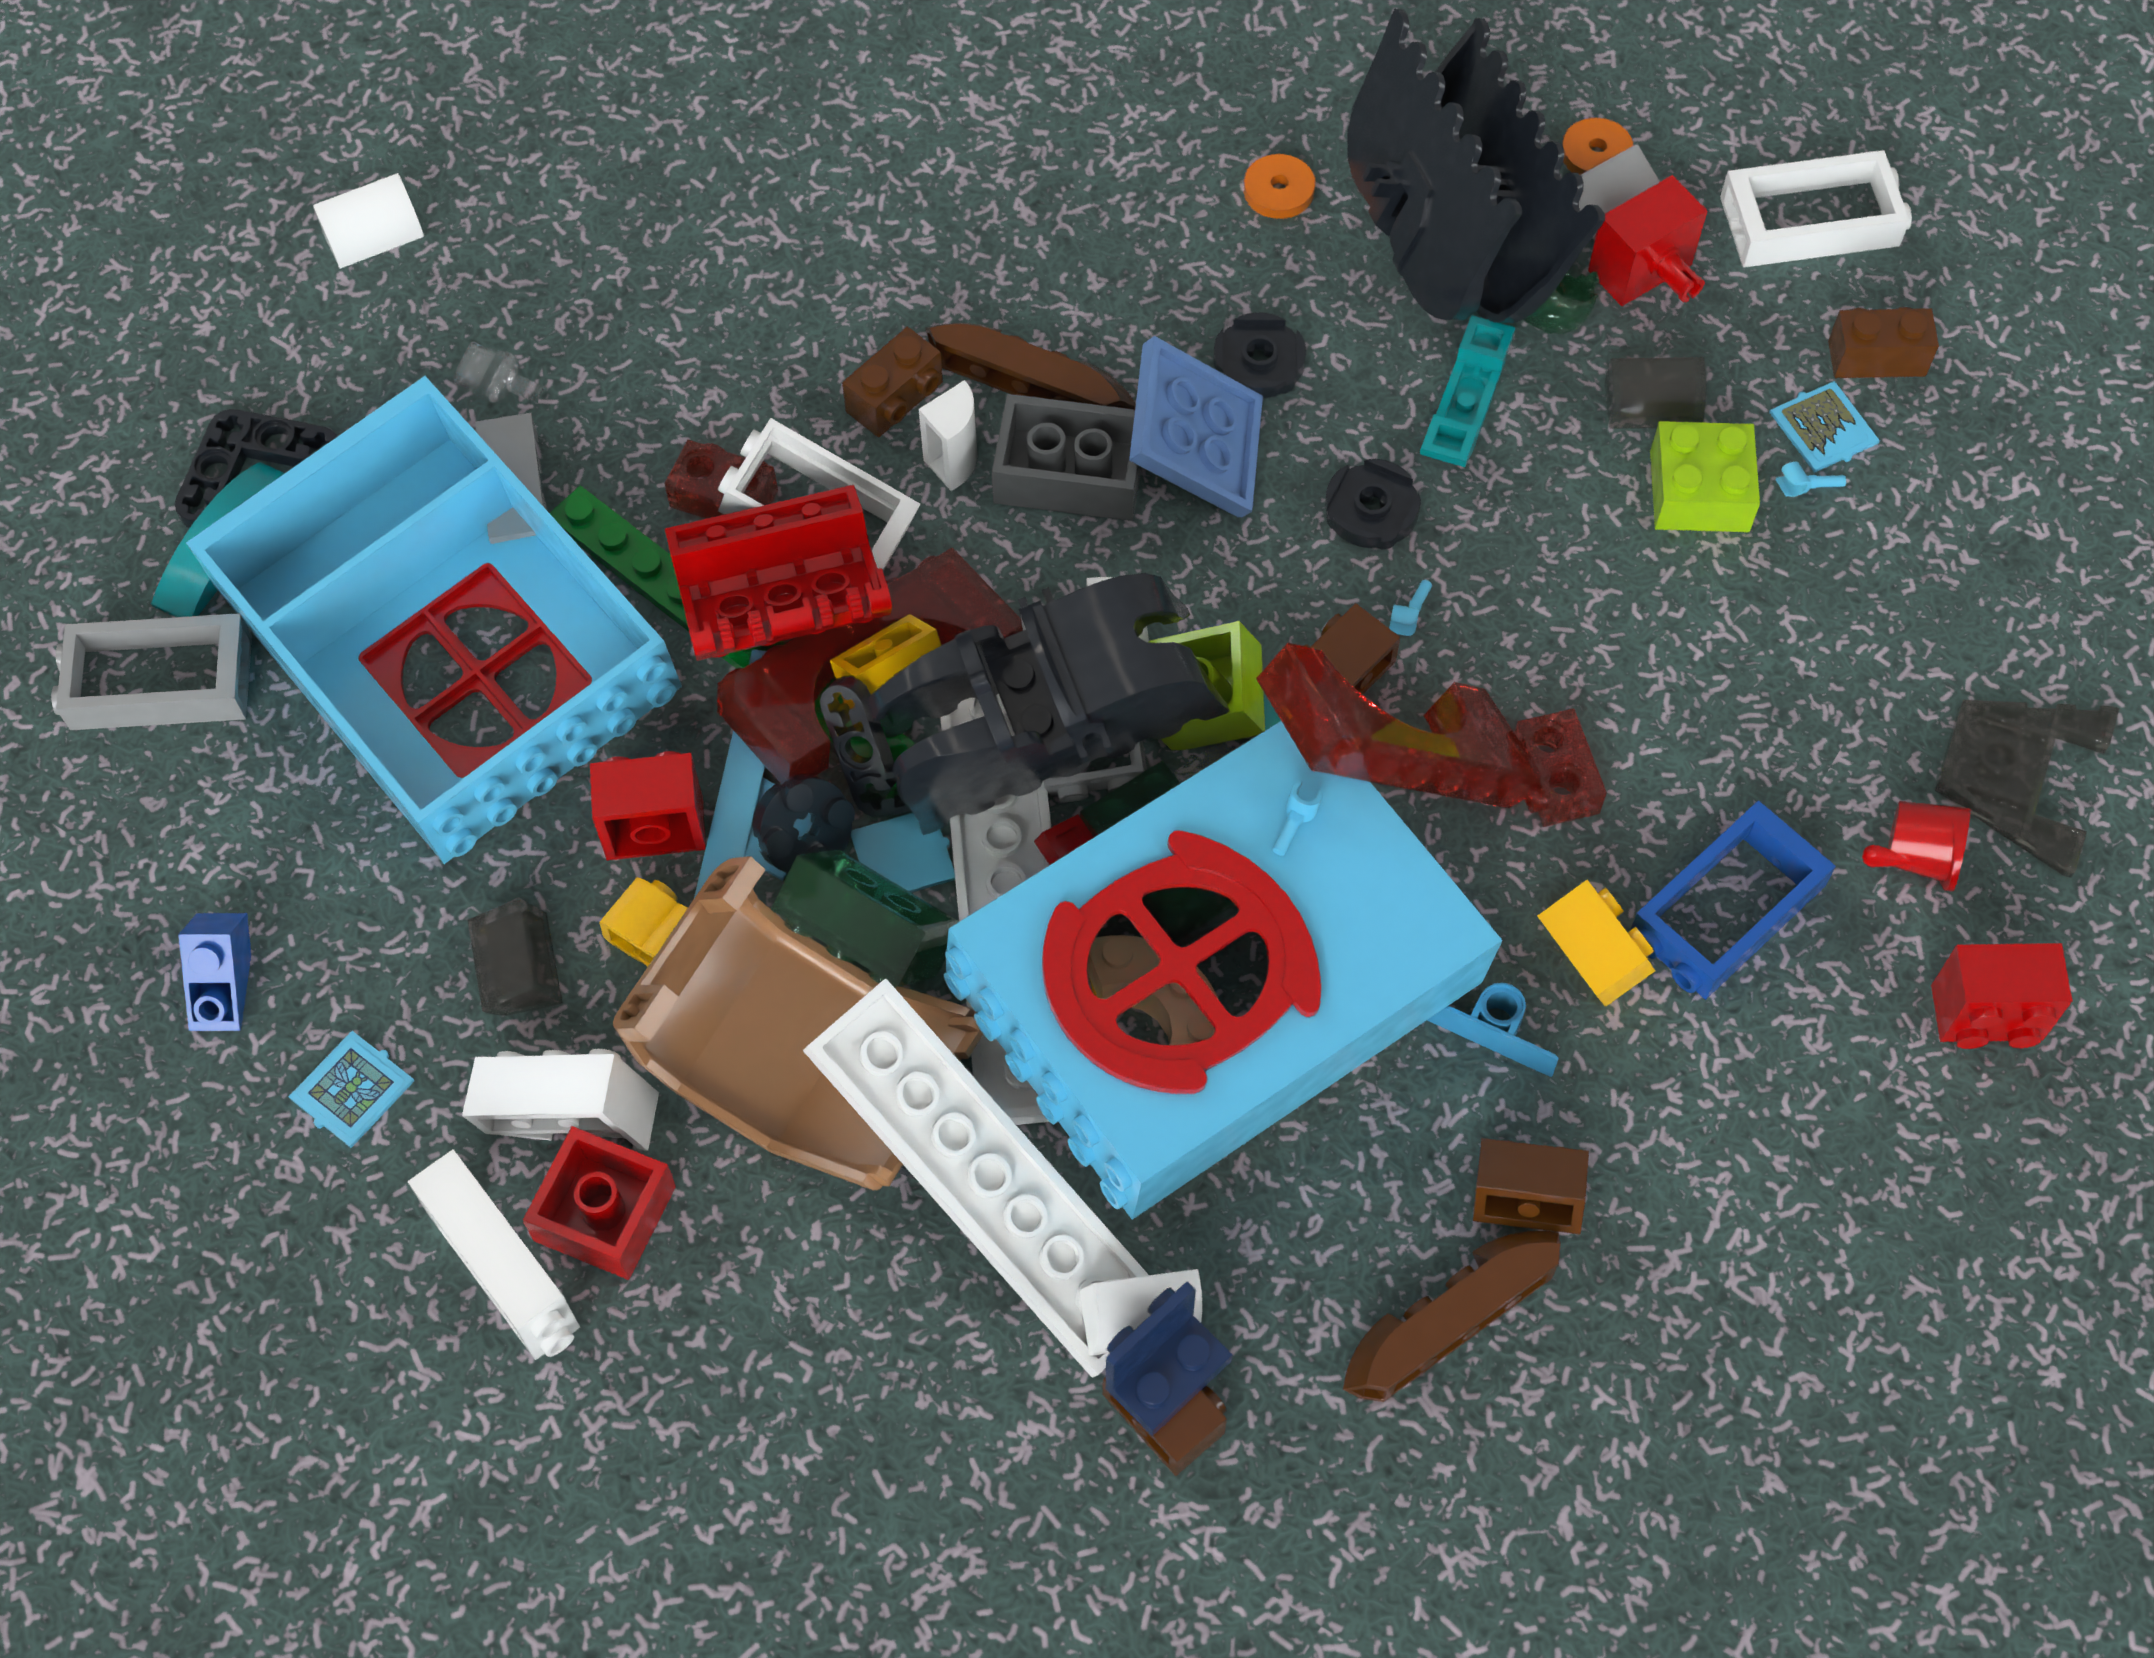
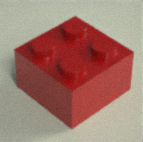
[590,751,706,861]
[1931,943,2072,1049]
[523,1126,676,1280]

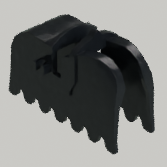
[1347,9,1605,323]
[866,573,1230,835]

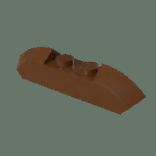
[925,323,1136,410]
[1343,1231,1561,1402]

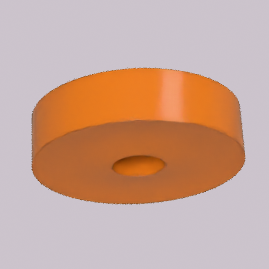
[1562,118,1634,175]
[1244,154,1315,219]

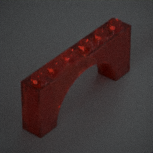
[717,547,1023,784]
[1256,643,1542,809]

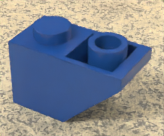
[178,913,251,1031]

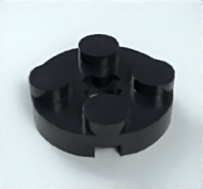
[1213,312,1306,398]
[1325,459,1421,549]
[752,774,855,876]

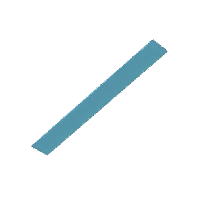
[694,650,790,898]

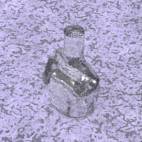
[453,341,545,404]

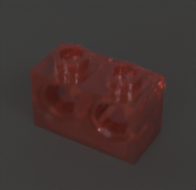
[664,439,778,519]
[1508,708,1607,827]

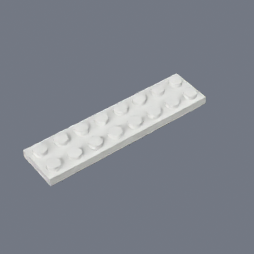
[803,978,1149,1377]

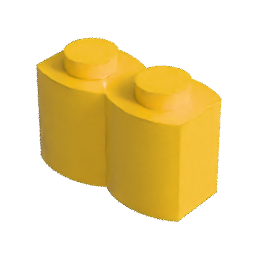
[599,877,688,967]

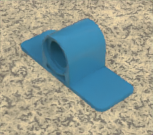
[1427,983,1559,1077]

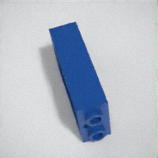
[1630,800,1836,1000]

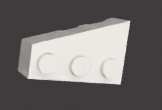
[462,1049,659,1151]

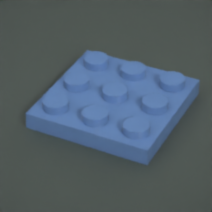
[1129,336,1263,517]

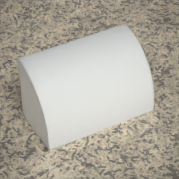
[313,173,424,268]
[919,380,977,491]
[1079,1269,1202,1356]

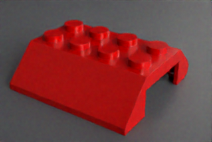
[664,485,892,661]

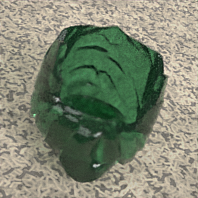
[1523,271,1599,335]

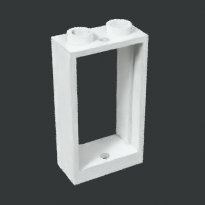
[1720,150,1912,267]
[718,418,920,570]
[407,1149,580,1360]

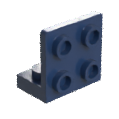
[1106,1281,1233,1436]

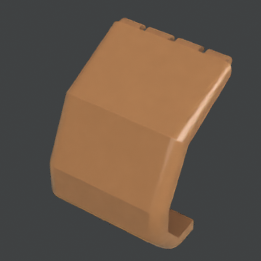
[613,856,983,1191]

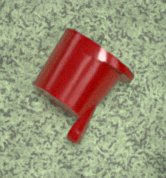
[1862,801,1971,892]

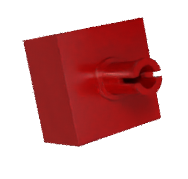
[1588,175,1708,306]

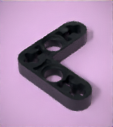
[175,409,337,528]
[820,676,912,817]

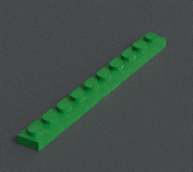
[550,485,916,790]

